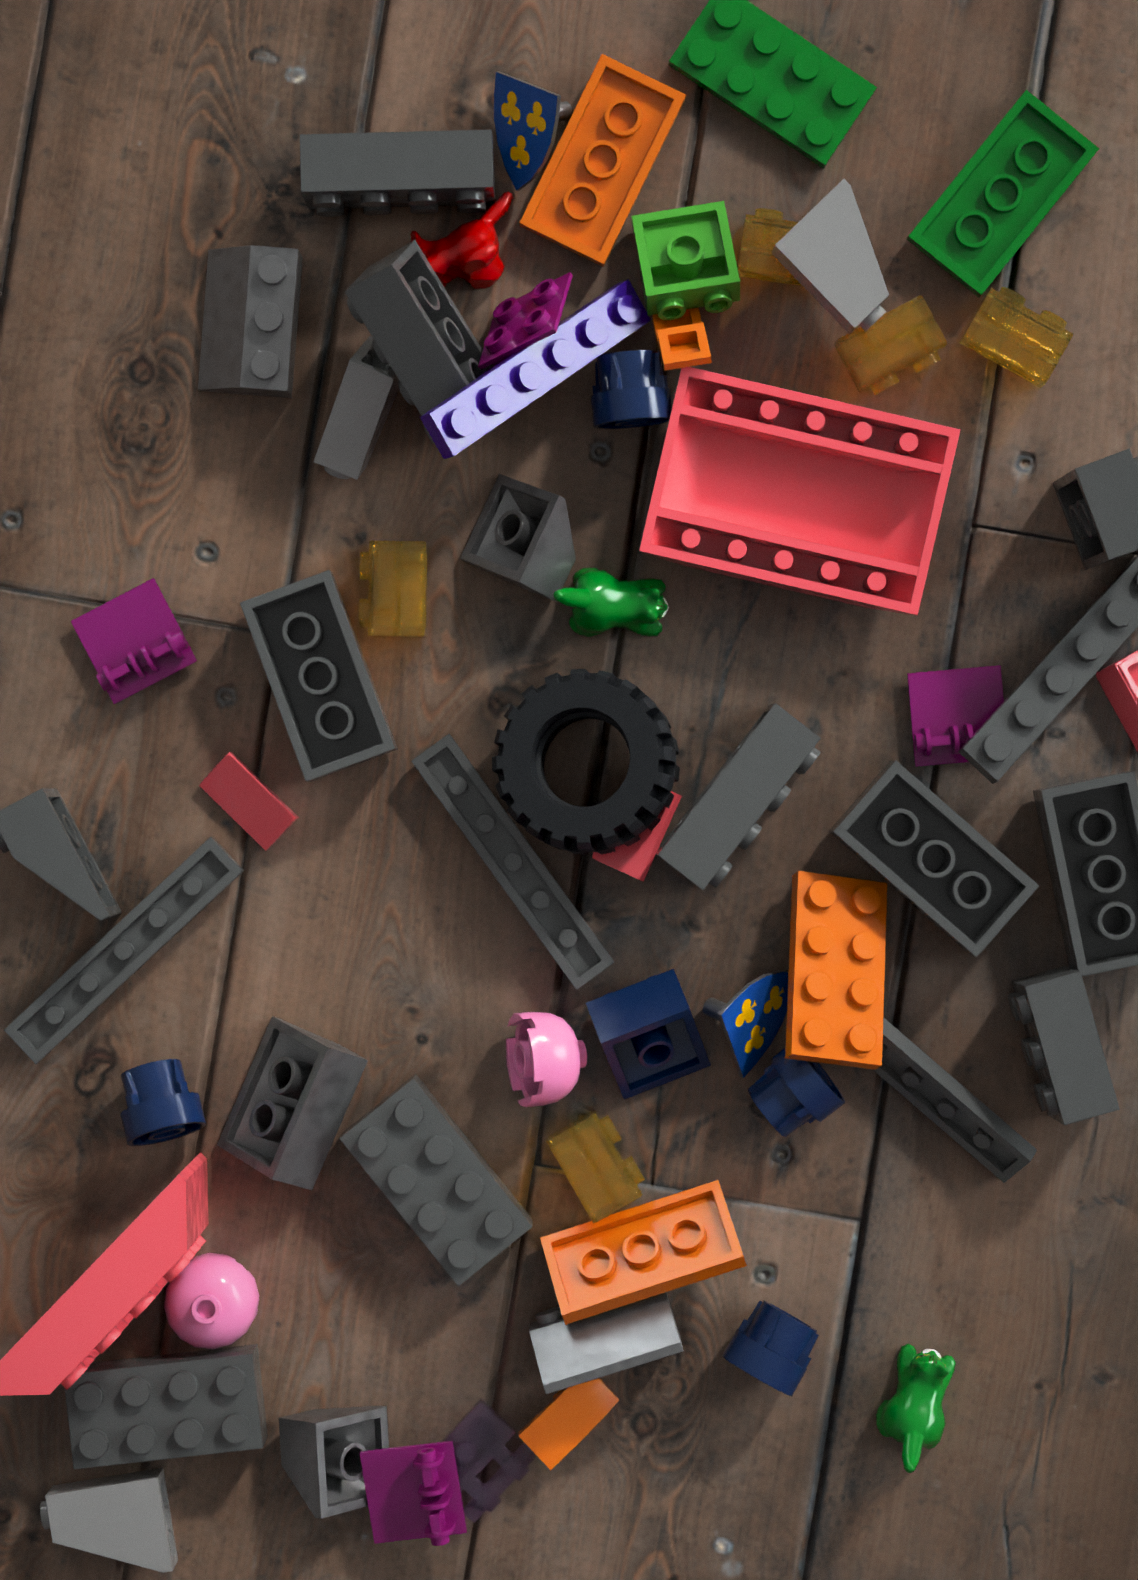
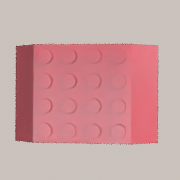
[639,367,961,616]
[0,1152,209,1396]

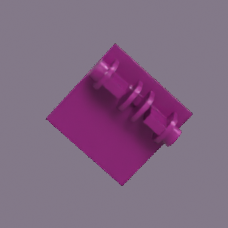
[478,272,573,369]
[71,578,197,705]
[907,665,1004,767]
[359,1441,467,1546]

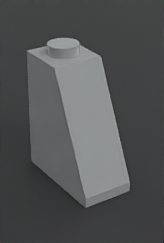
[771,179,889,335]
[313,336,399,480]
[40,1468,178,1573]

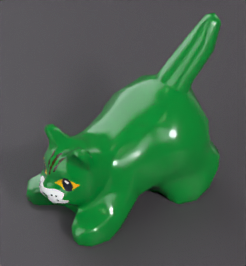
[554,568,669,637]
[876,1344,956,1473]

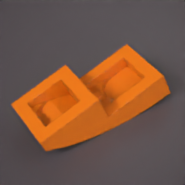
[652,307,712,371]
[518,1378,619,1470]

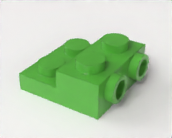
[631,201,740,320]

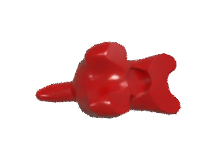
[410,191,513,289]

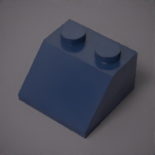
[586,969,711,1100]

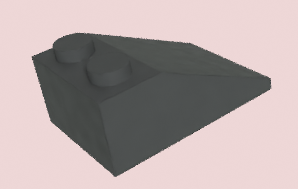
[0,788,122,921]

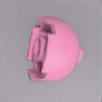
[506,1012,587,1107]
[164,1253,259,1349]

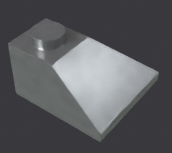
[460,474,576,601]
[279,1405,389,1519]

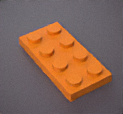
[519,54,686,267]
[785,871,887,1070]
[540,1180,747,1325]

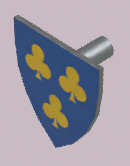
[494,71,572,191]
[703,970,788,1078]

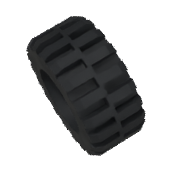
[492,669,680,855]

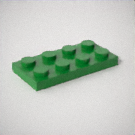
[668,0,877,169]
[906,90,1100,298]

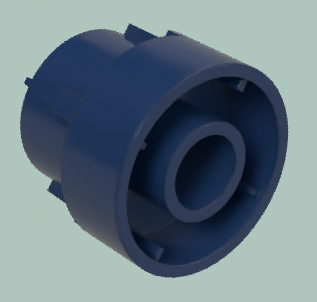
[591,350,672,429]
[747,1047,845,1137]
[120,1059,206,1146]
[722,1301,819,1396]

